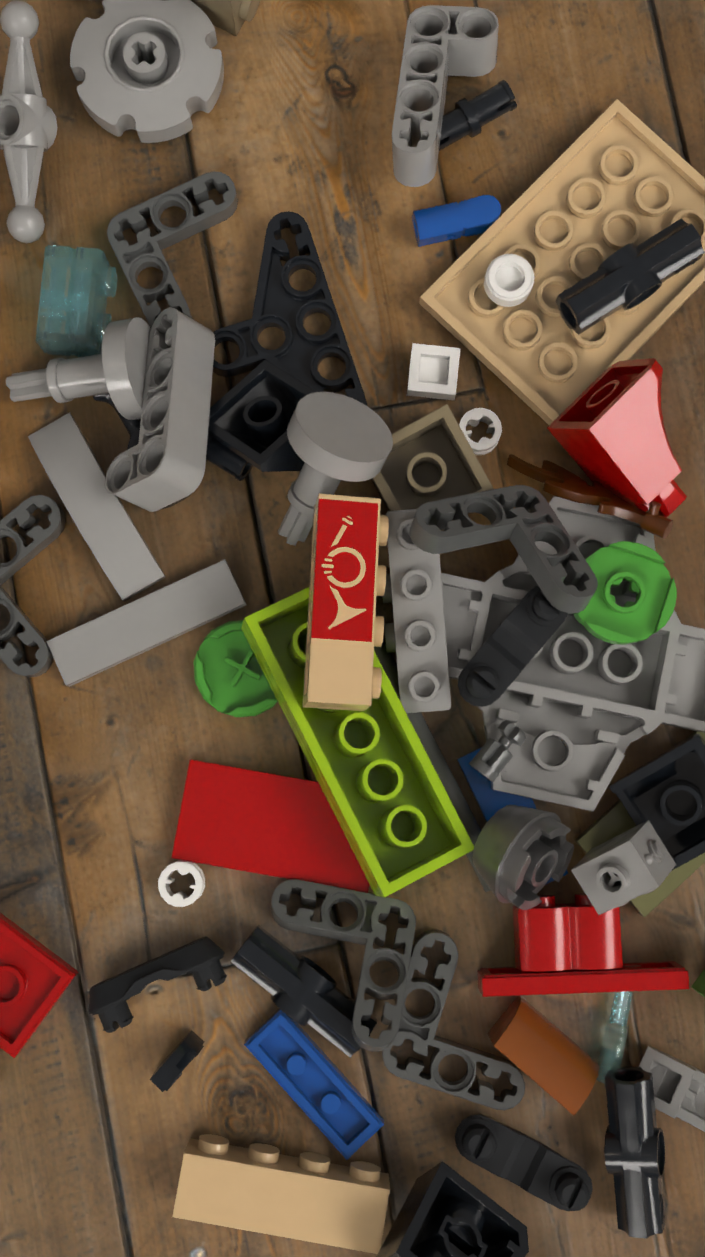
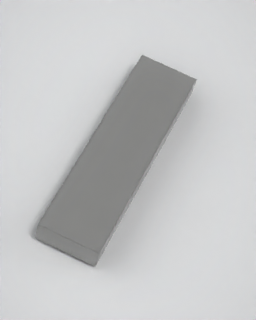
[46,559,247,687]

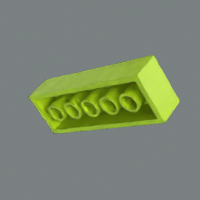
[241,587,474,898]

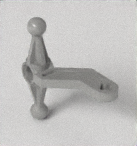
[0,0,57,244]

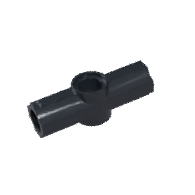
[556,218,705,335]
[230,925,377,1058]
[604,1066,665,1239]

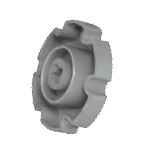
[70,0,224,143]

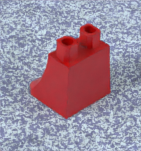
[547,358,687,517]

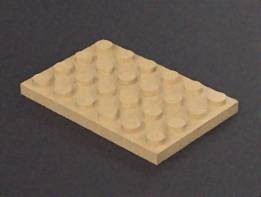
[419,99,705,425]

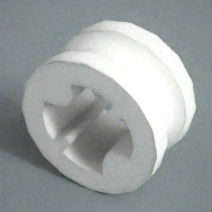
[459,408,502,456]
[158,860,205,907]

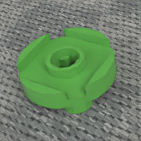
[574,541,677,645]

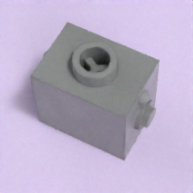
[571,820,676,915]

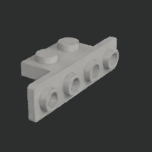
[382,509,451,713]

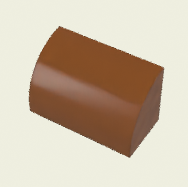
[487,995,599,1116]

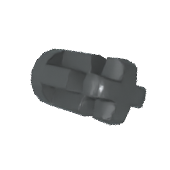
[469,720,526,783]

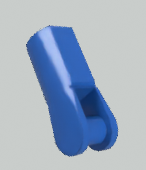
[412,195,501,247]

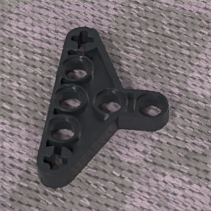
[213,211,367,406]

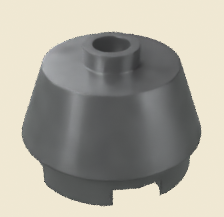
[473,805,574,910]

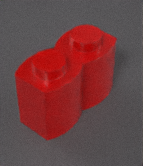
[513,893,623,972]

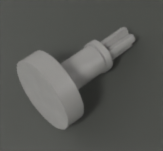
[6,317,151,420]
[278,392,393,546]

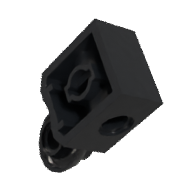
[376,1161,529,1257]

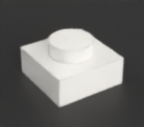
[407,343,460,400]

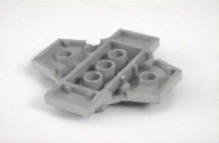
[441,496,705,812]

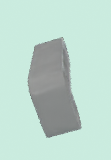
[392,5,499,187]
[105,307,215,512]

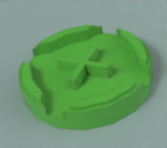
[193,620,278,718]

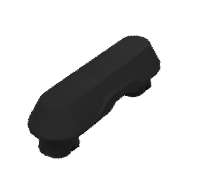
[458,586,568,707]
[88,936,227,1033]
[455,1114,593,1211]

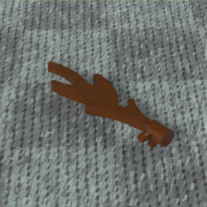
[507,454,673,539]

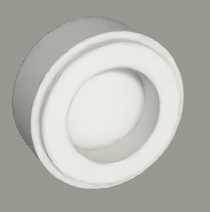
[484,254,534,307]

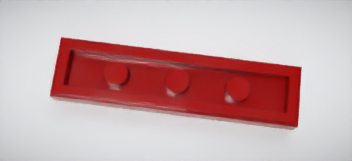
[477,961,689,997]

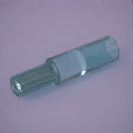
[596,991,633,1084]

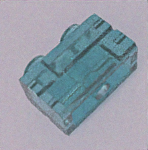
[35,245,117,357]

